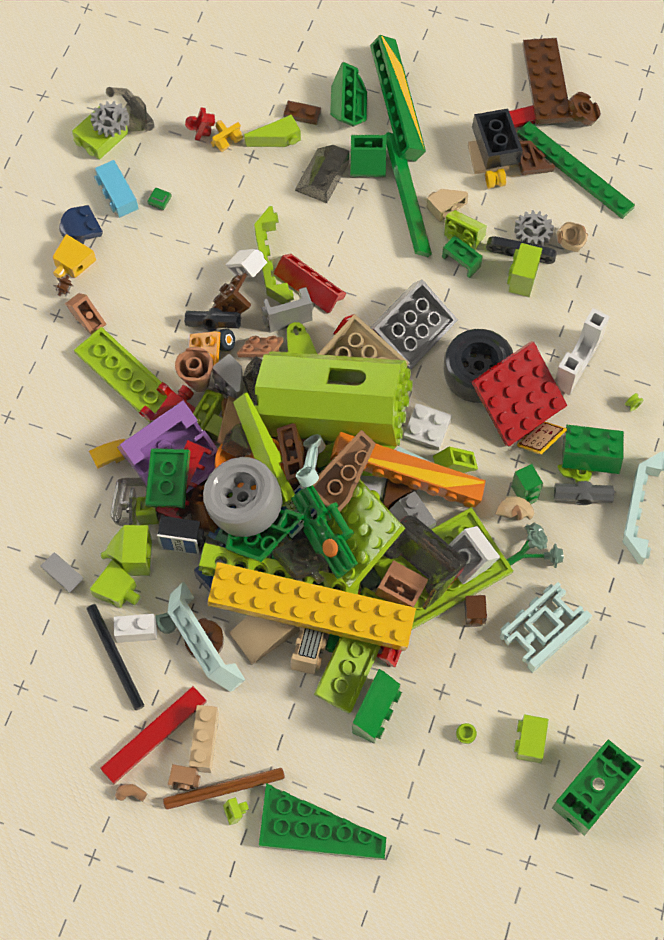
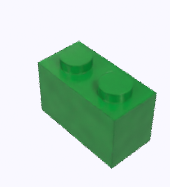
[511,464,543,504]

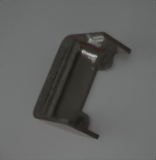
[383,515,466,610]

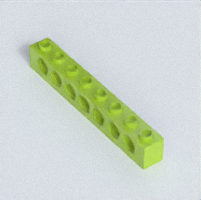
[199,543,360,594]

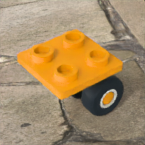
[189,329,235,366]

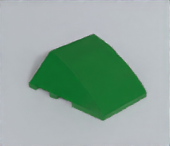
[226,506,304,562]

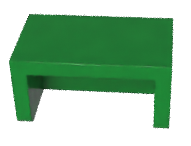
[442,235,483,278]

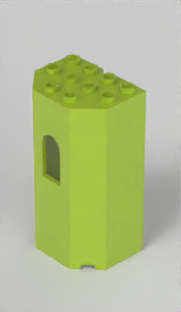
[255,351,413,447]

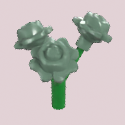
[506,522,564,568]

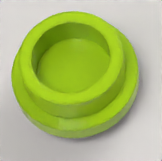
[456,723,477,744]

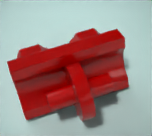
[185,107,215,141]

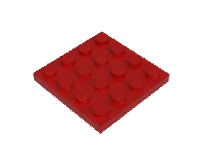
[471,341,568,447]

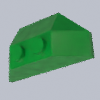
[330,62,367,127]

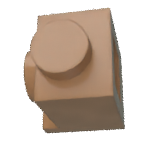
[168,764,201,791]

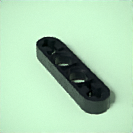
[486,236,557,264]

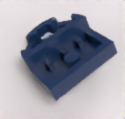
[59,205,103,244]

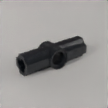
[184,307,242,332]

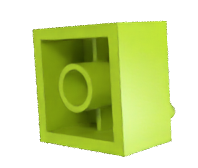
[101,525,152,576]

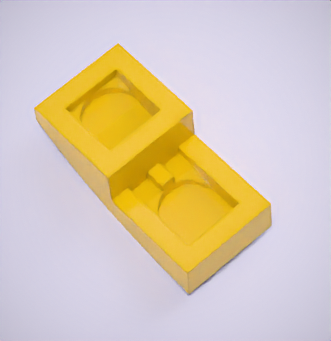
[89,439,125,469]

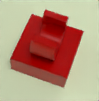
[377,646,402,667]

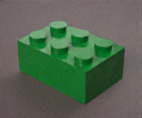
[562,424,624,474]

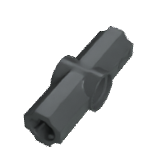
[554,481,614,505]

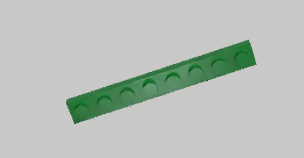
[517,121,635,219]

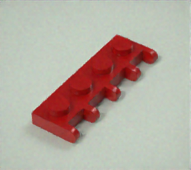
[156,440,212,519]

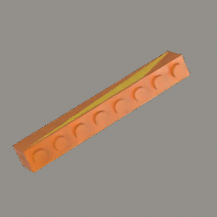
[330,432,486,508]

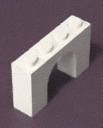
[555,308,610,395]

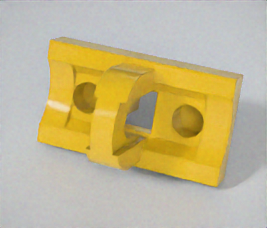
[210,120,243,152]

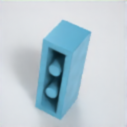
[94,160,139,218]

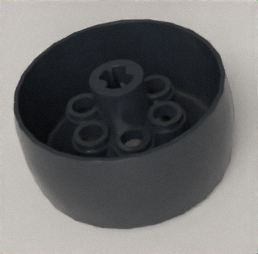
[444,329,513,403]

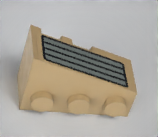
[291,627,327,675]

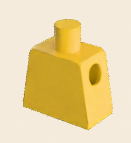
[53,234,96,279]

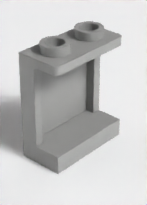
[261,287,313,332]

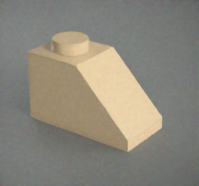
[426,189,468,222]

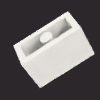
[226,249,267,278]
[114,614,157,643]

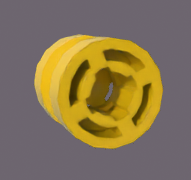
[485,168,506,189]

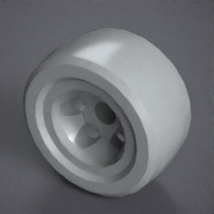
[203,457,282,537]

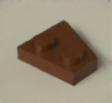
[518,140,555,175]

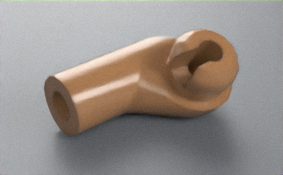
[115,784,148,802]

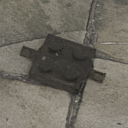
[273,536,329,584]

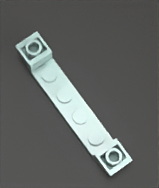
[622,452,664,564]
[168,582,245,692]

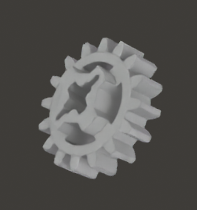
[91,101,129,137]
[514,210,554,246]

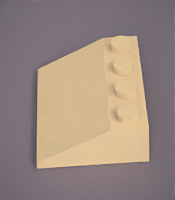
[319,314,409,386]

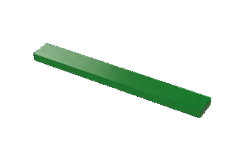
[385,132,432,258]

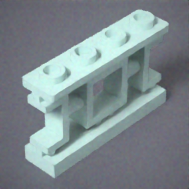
[500,582,592,673]

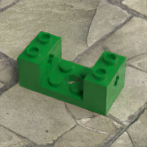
[552,739,642,836]

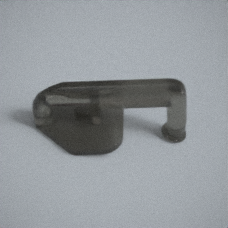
[106,87,155,132]
[110,477,147,526]

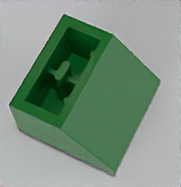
[350,135,386,177]

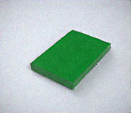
[145,448,190,508]

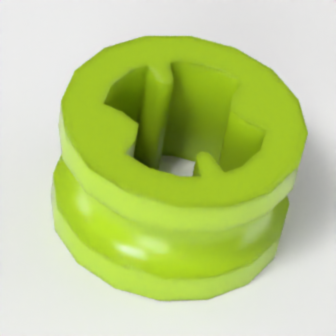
[625,393,644,412]

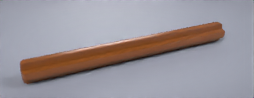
[163,768,285,810]

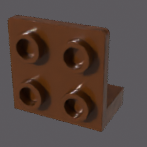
[212,272,251,314]

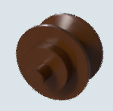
[53,275,74,296]

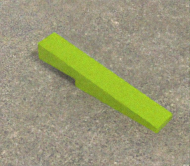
[233,393,295,507]

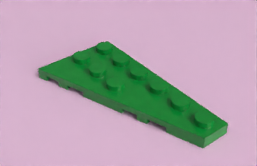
[259,783,387,860]

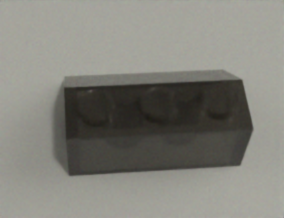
[295,145,349,203]

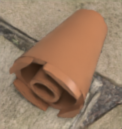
[175,347,213,392]

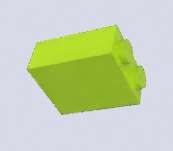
[72,106,128,160]

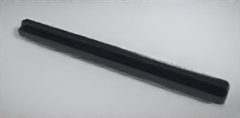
[86,604,144,711]

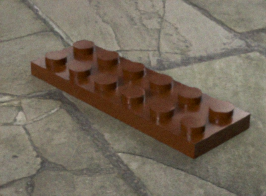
[522,38,572,124]

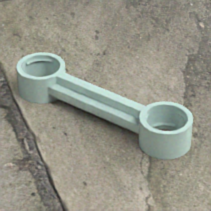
[296,434,326,487]

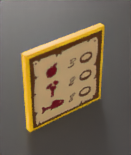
[517,422,567,455]

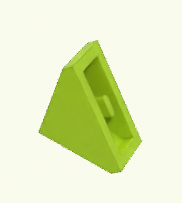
[136,496,159,525]

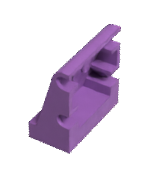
[117,400,218,493]

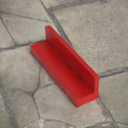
[274,253,347,313]

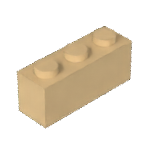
[189,705,219,773]

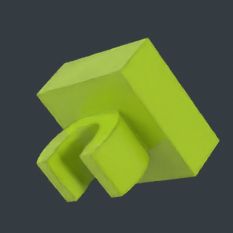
[223,797,249,825]

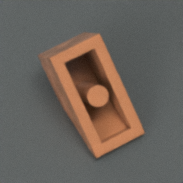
[65,293,107,335]

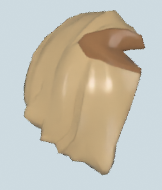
[557,221,588,252]
[495,496,534,521]

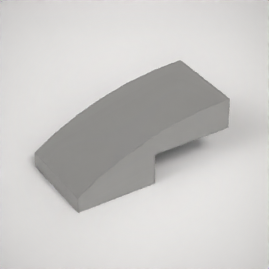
[40,552,84,593]

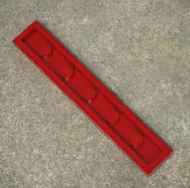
[100,686,207,784]

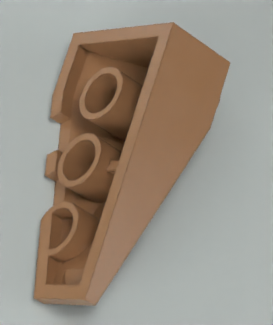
[313,430,376,511]

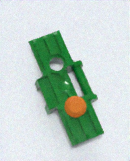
[291,485,358,579]

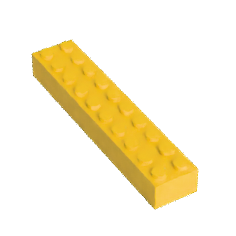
[208,562,416,651]

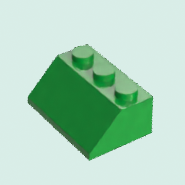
[352,669,402,743]

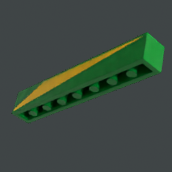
[370,35,426,161]

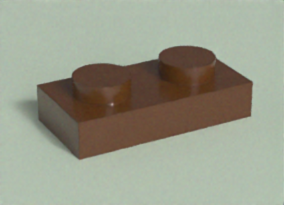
[283,100,321,125]

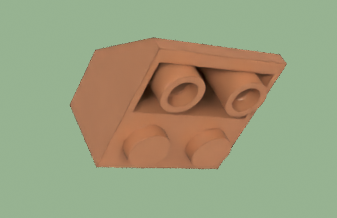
[375,560,428,607]

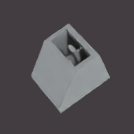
[212,354,244,399]

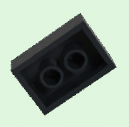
[472,108,523,169]

